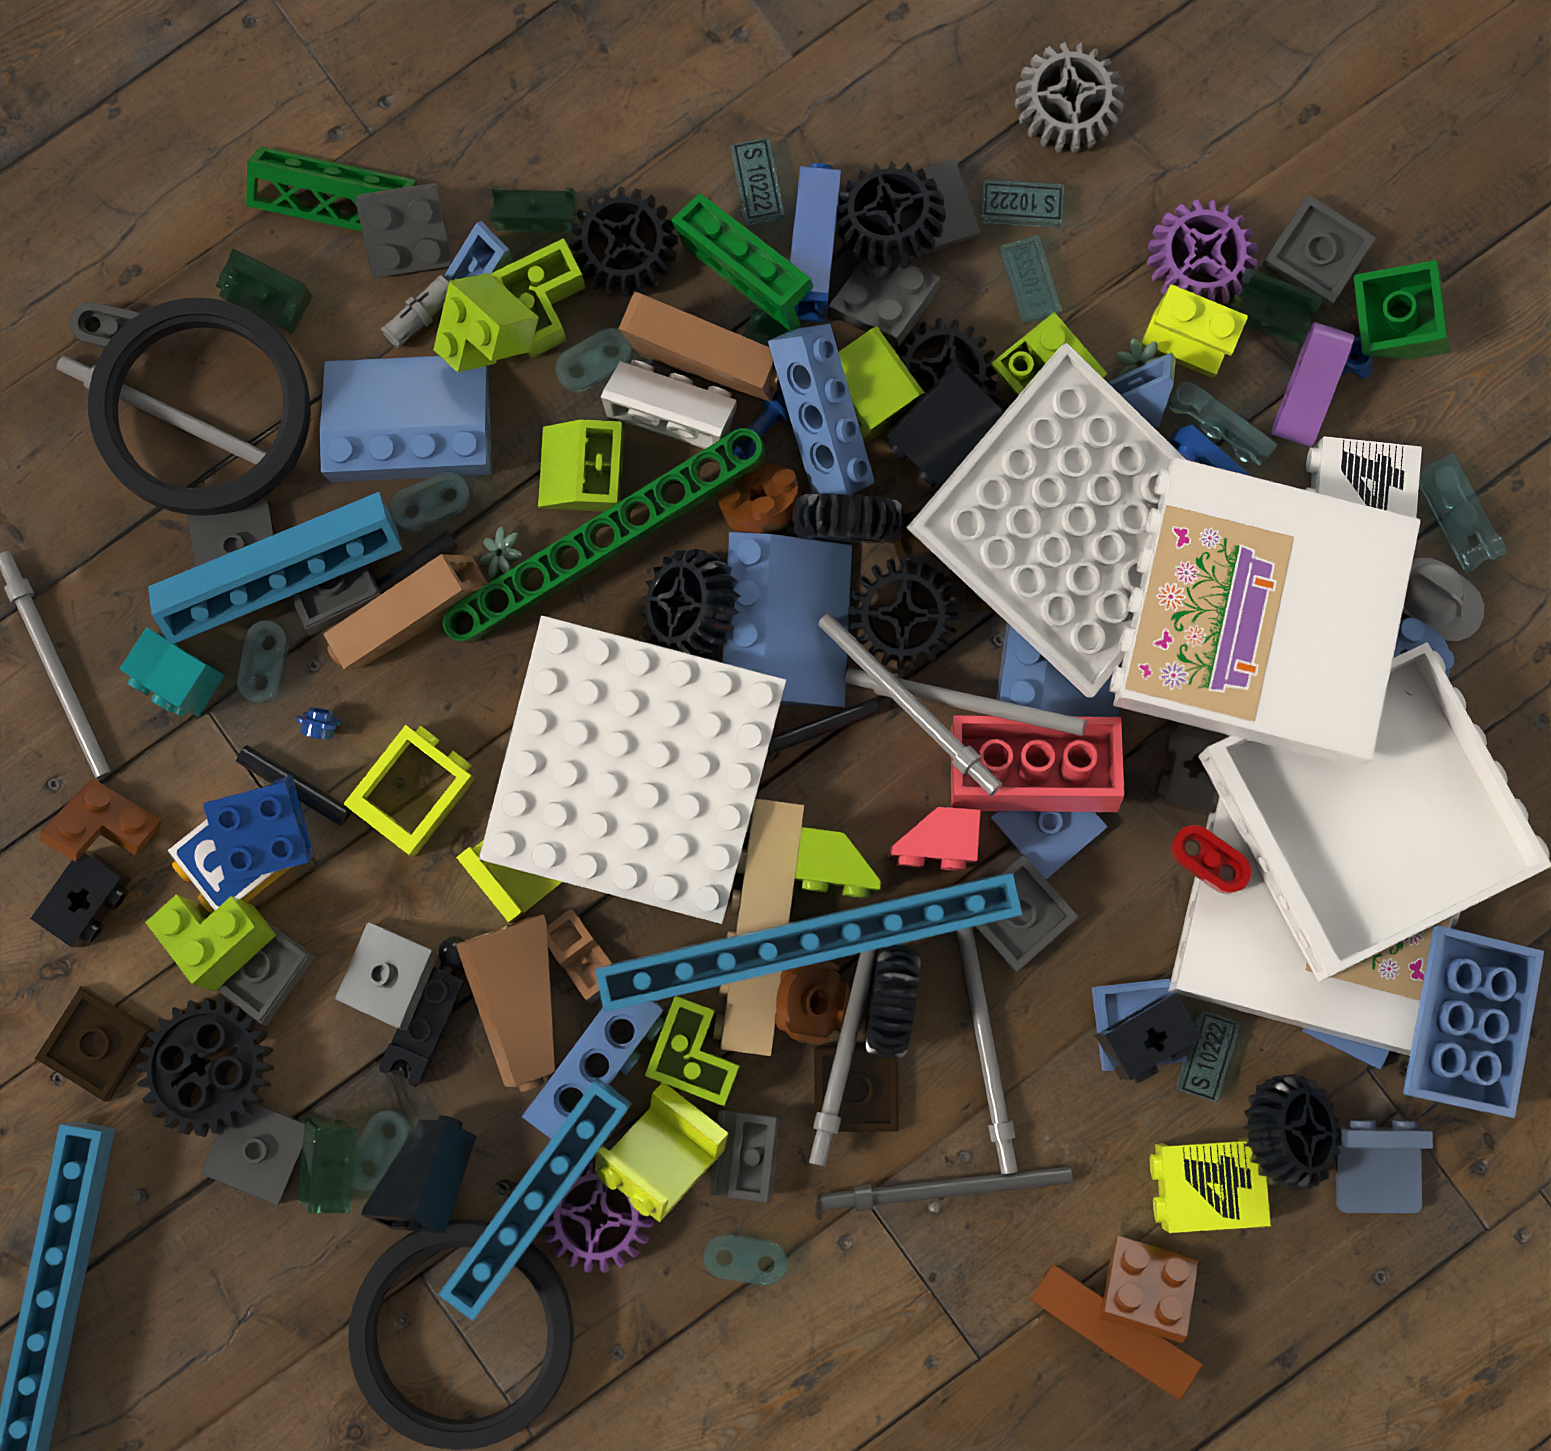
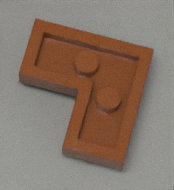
[40,778,162,862]

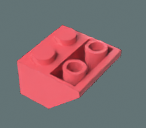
[888,807,980,871]

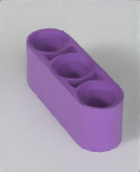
[1271,321,1354,447]

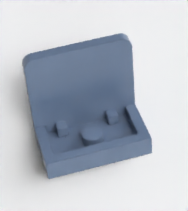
[1336,1120,1433,1213]

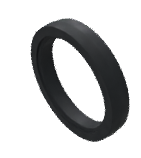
[88,298,311,516]
[348,1219,574,1450]

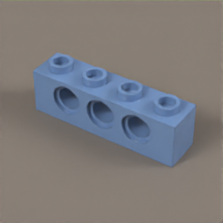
[768,324,875,495]
[522,1001,665,1139]

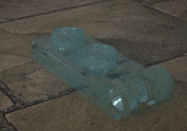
[1169,381,1278,466]
[1419,453,1506,572]

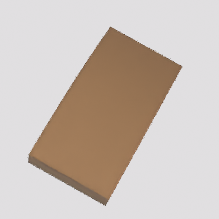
[547,908,613,1005]

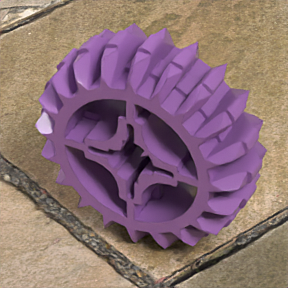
[1147,199,1258,306]
[543,1158,654,1273]

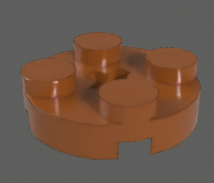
[717,464,801,533]
[775,961,851,1044]

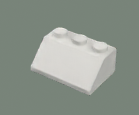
[601,360,737,449]

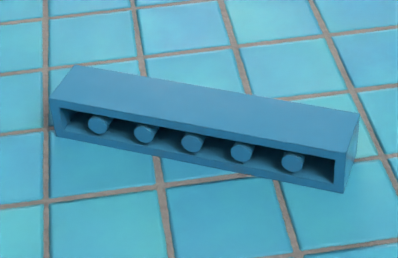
[148,492,402,644]
[438,1078,632,1321]

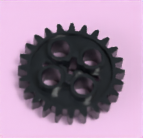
[136,998,274,1137]

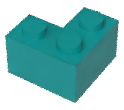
[119,627,226,717]

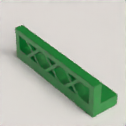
[246,146,417,231]
[671,193,814,331]

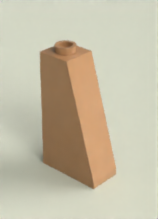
[618,291,781,402]
[323,554,488,669]
[456,914,555,1092]

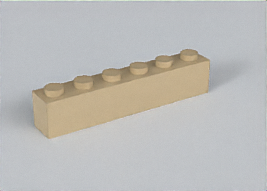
[713,799,804,1056]

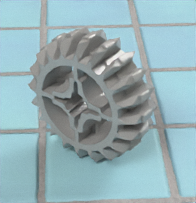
[1015,42,1124,154]

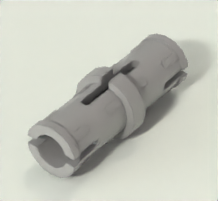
[380,275,449,349]

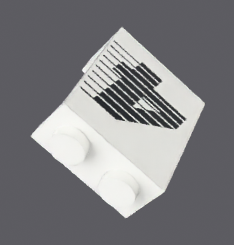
[1306,436,1422,518]

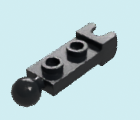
[379,936,466,1087]

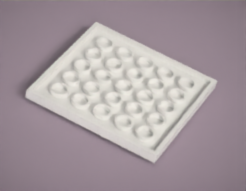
[907,343,1186,698]
[479,616,786,924]

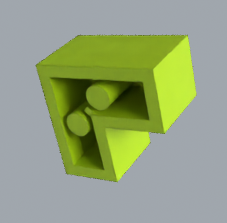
[490,238,586,358]
[433,273,539,372]
[145,894,276,991]
[645,995,740,1106]

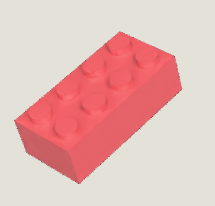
[951,715,1124,812]

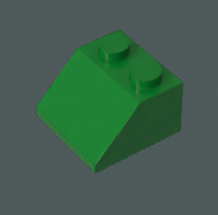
[1354,260,1451,360]

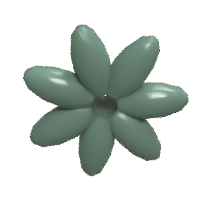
[1116,338,1158,377]
[479,526,522,579]

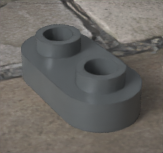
[70,302,149,352]

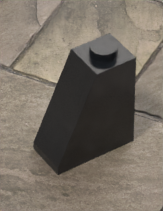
[361,1115,477,1233]

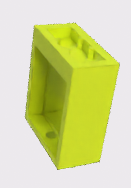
[344,725,476,857]

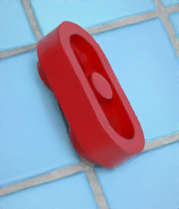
[1171,825,1251,894]

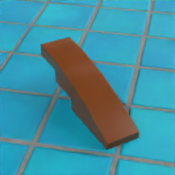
[1031,1264,1204,1401]

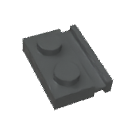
[709,1110,781,1203]

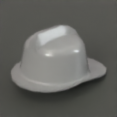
[1402,558,1484,641]

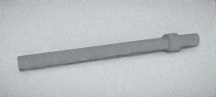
[57,355,267,465]
[0,551,111,779]
[818,613,1003,796]
[845,667,1087,736]
[956,927,1018,1175]
[809,948,879,1167]

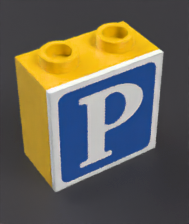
[168,819,291,914]

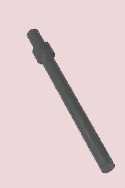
[821,1166,1073,1211]

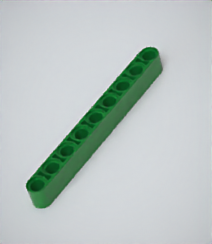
[443,428,766,643]

